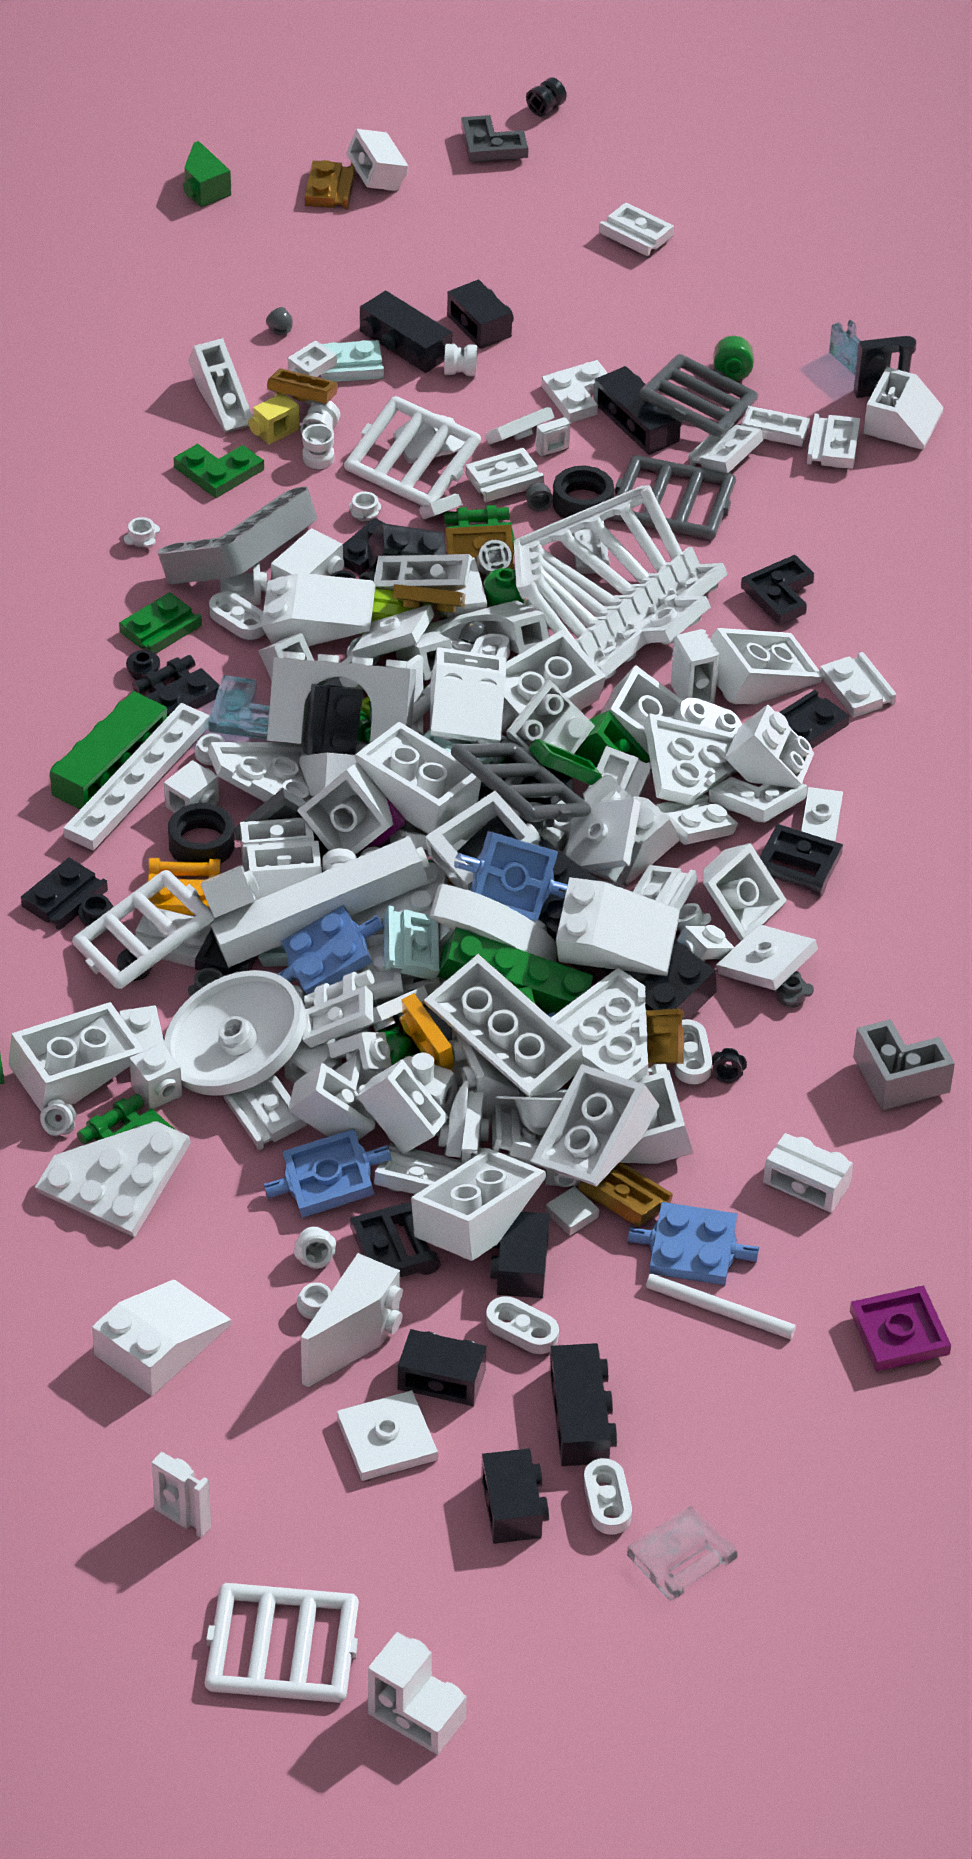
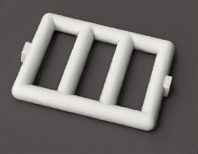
[344,396,481,506]
[72,870,214,989]
[204,1583,359,1703]

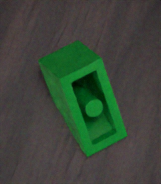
[183,141,231,207]
[575,710,650,768]

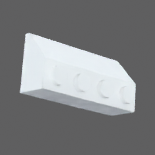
[424,954,583,1097]

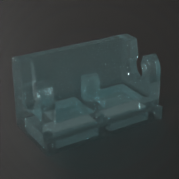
[829,320,861,375]

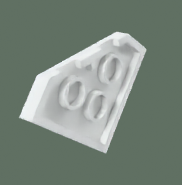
[644,713,737,805]
[207,742,314,802]
[551,967,648,1082]
[35,1121,191,1238]

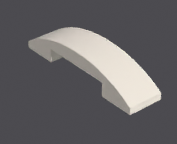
[430,884,558,962]

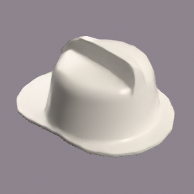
[496,1089,568,1135]

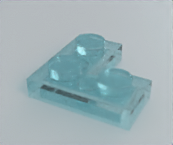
[208,675,270,739]

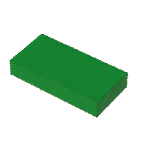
[529,739,602,785]

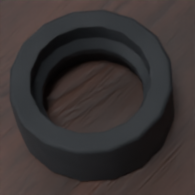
[553,465,614,519]
[168,803,235,864]

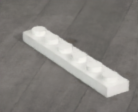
[64,703,210,851]

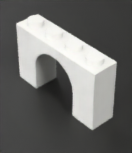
[396,600,549,680]
[267,651,416,744]

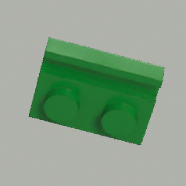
[119,592,202,654]

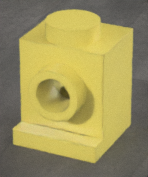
[248,392,299,445]

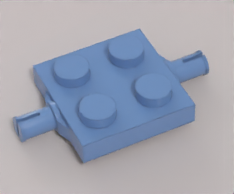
[454,831,568,921]
[277,905,385,995]
[264,1129,392,1218]
[628,1202,759,1285]

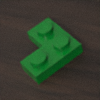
[173,443,264,498]

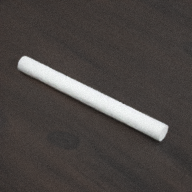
[646,1274,796,1340]

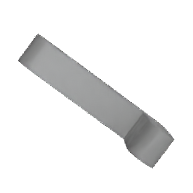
[157,487,318,584]

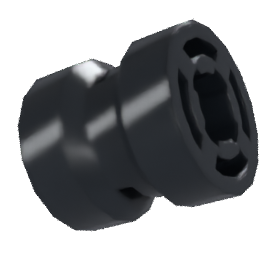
[526,77,567,116]

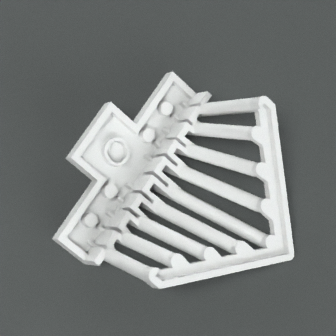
[514,485,728,680]

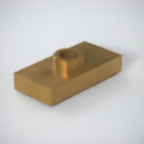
[267,368,338,404]

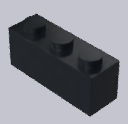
[360,290,452,373]
[594,366,682,455]
[549,1343,617,1466]

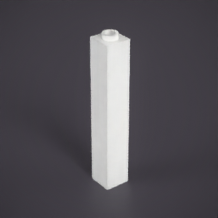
[210,836,430,967]

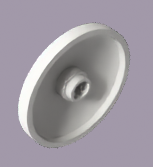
[164,970,306,1096]

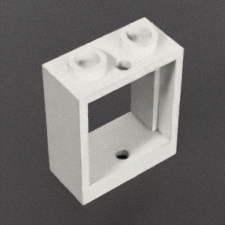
[425,790,541,891]

